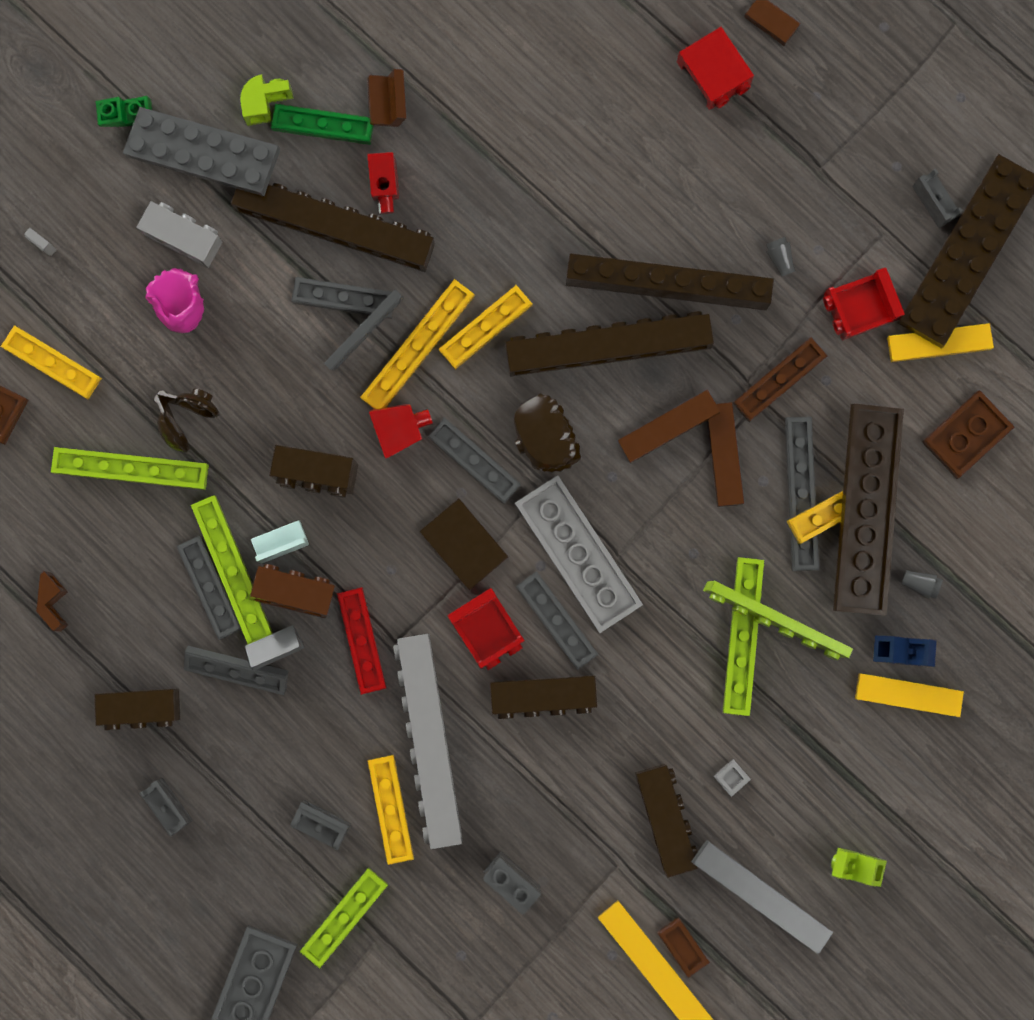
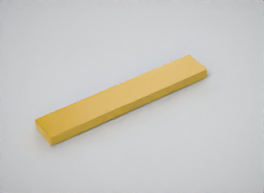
[360,279,475,409]
[598,900,714,1020]

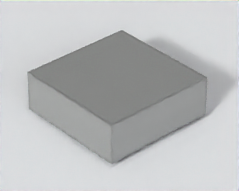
[24,228,57,256]
[713,759,751,797]

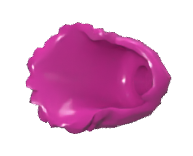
[146,268,204,333]

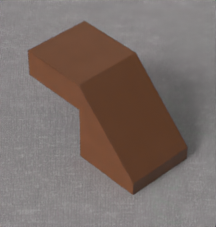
[36,571,68,632]

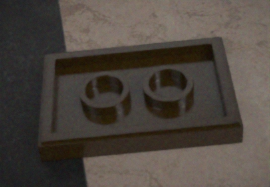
[420,498,509,591]

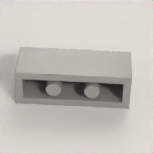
[136,201,223,268]

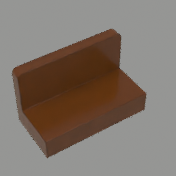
[367,69,406,127]

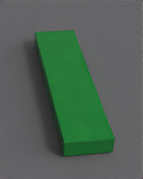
[271,104,374,145]

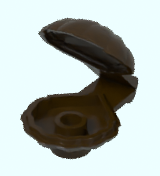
[154,388,220,453]

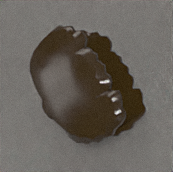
[514,393,581,473]

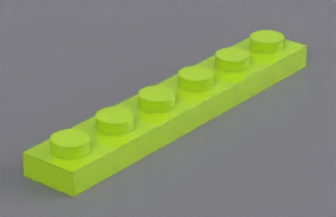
[51,447,209,490]
[191,495,273,644]
[723,557,764,716]
[703,581,853,661]

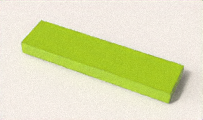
[300,868,389,969]

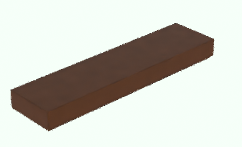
[733,337,827,422]
[618,389,720,463]
[707,402,744,507]

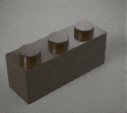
[95,689,180,730]

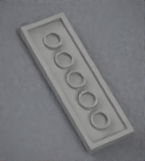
[515,475,643,633]

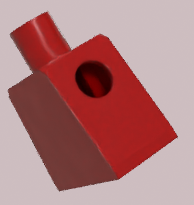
[367,152,399,214]
[369,404,433,459]

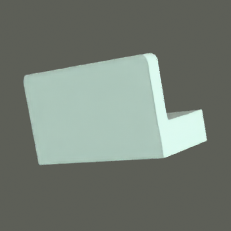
[251,520,309,564]

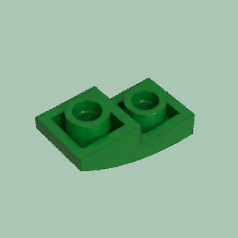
[96,96,152,127]

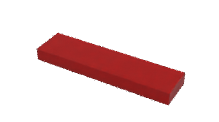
[337,587,387,695]

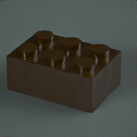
[269,445,358,498]

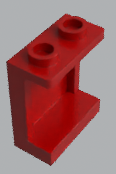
[677,27,754,110]
[823,267,905,341]
[447,588,525,670]

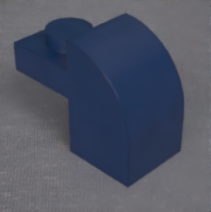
[873,636,937,667]

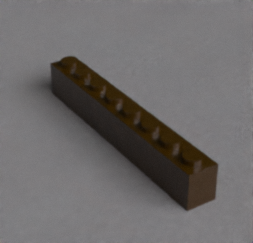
[231,183,435,272]
[566,253,774,311]
[506,311,714,377]

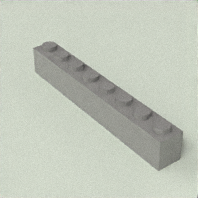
[394,634,463,849]

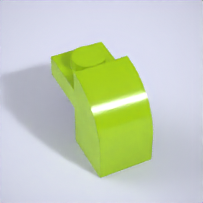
[240,74,293,126]
[831,848,887,887]

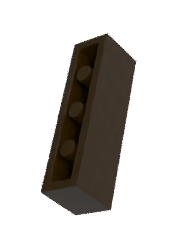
[490,676,597,719]
[635,764,698,878]

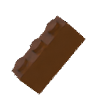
[249,564,335,618]

